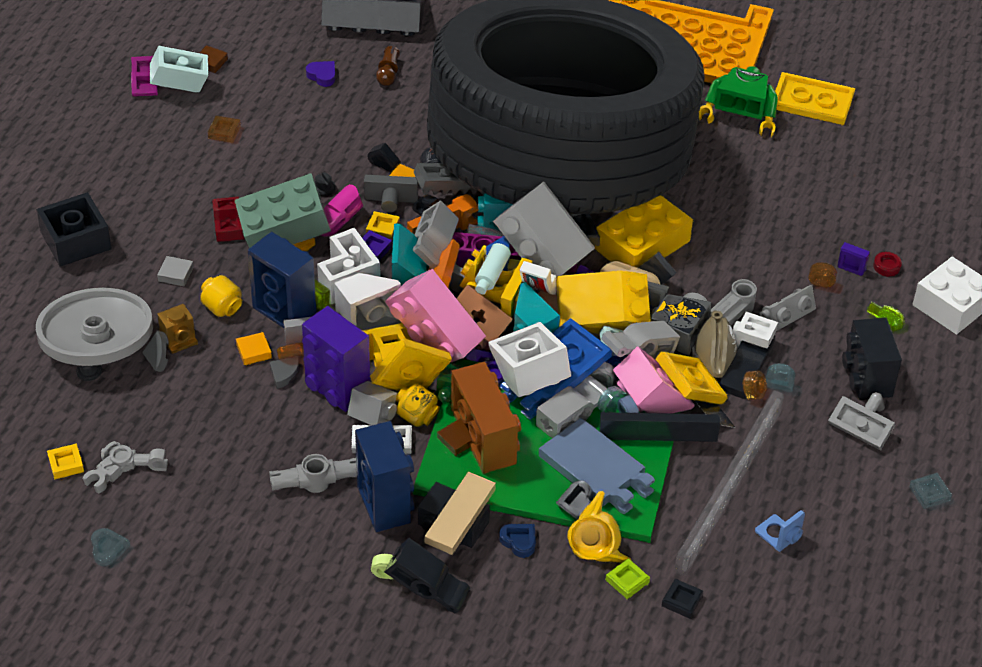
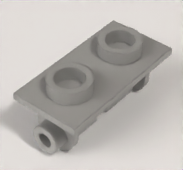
[760,285,816,331]

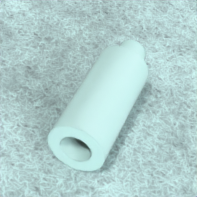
[475,243,511,294]

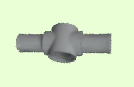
[269,454,357,493]

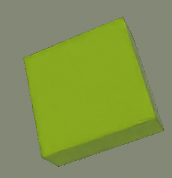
[605,558,650,599]

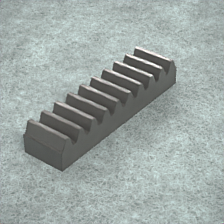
[414,163,483,195]

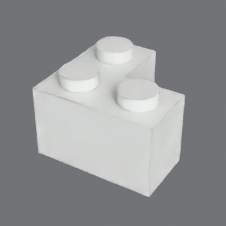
[317,228,380,304]

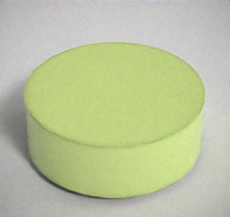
[371,554,393,579]

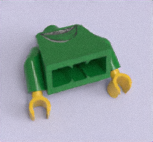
[699,66,778,137]

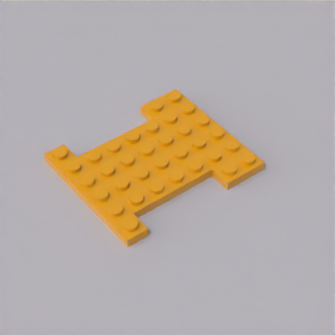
[609,0,774,83]

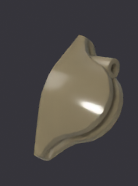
[695,311,737,377]

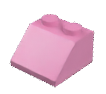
[613,346,695,414]

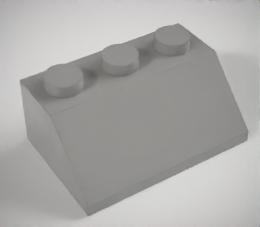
[493,182,595,278]

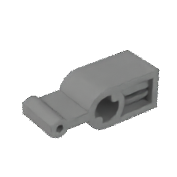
[413,200,459,269]
[601,321,680,359]
[536,376,611,438]

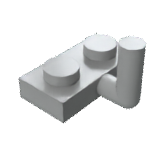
[828,392,895,450]

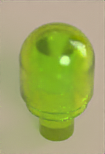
[867,302,905,331]

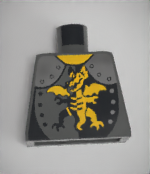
[649,295,711,356]

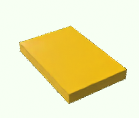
[775,72,855,125]

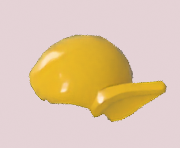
[567,491,631,563]

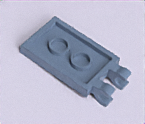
[539,418,655,514]

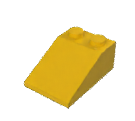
[556,271,650,334]

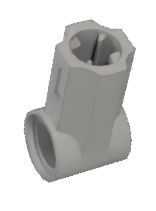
[711,279,757,325]

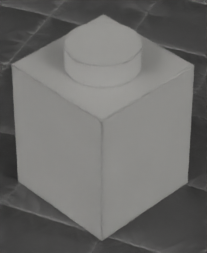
[347,381,397,425]

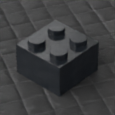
[36,192,111,267]
[842,317,902,400]

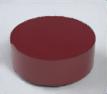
[873,252,902,277]

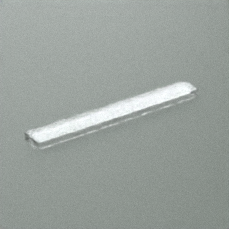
[674,390,784,576]

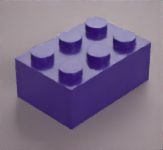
[302,306,370,412]

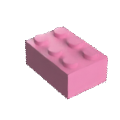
[385,269,486,362]

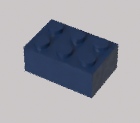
[248,231,316,328]
[355,421,414,532]

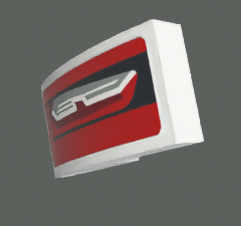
[520,261,557,295]

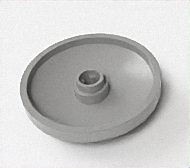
[36,288,153,366]

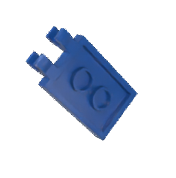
[500,318,612,419]

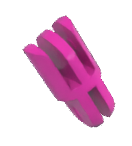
[321,184,363,237]

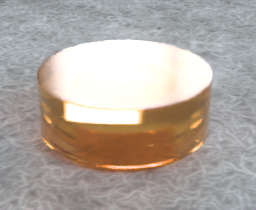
[808,262,837,288]
[277,343,304,360]
[743,370,767,400]

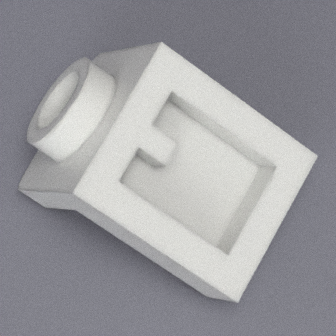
[733,312,778,349]

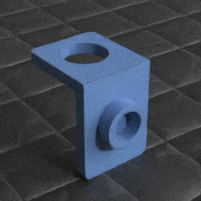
[755,510,805,552]

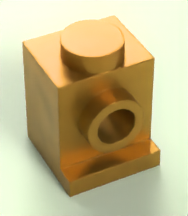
[157,304,198,354]

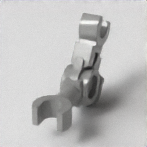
[83,441,168,494]

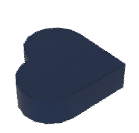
[499,524,535,558]

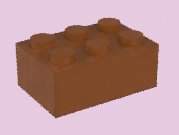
[451,362,521,474]

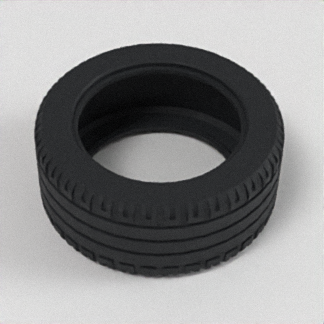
[427,0,704,214]

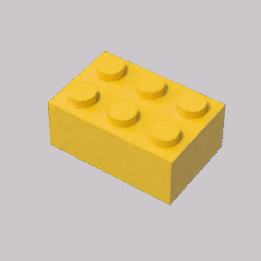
[595,195,693,268]

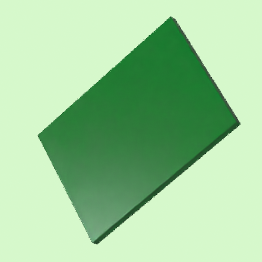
[413,359,681,543]

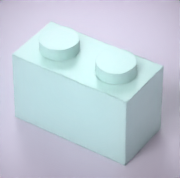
[150,46,208,92]

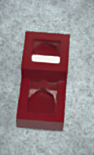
[212,196,244,242]

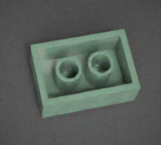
[235,173,331,248]

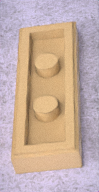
[425,472,496,555]

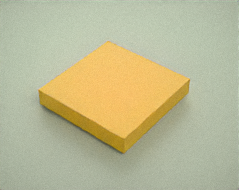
[370,338,452,391]
[656,352,728,404]

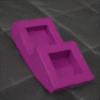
[131,56,158,96]

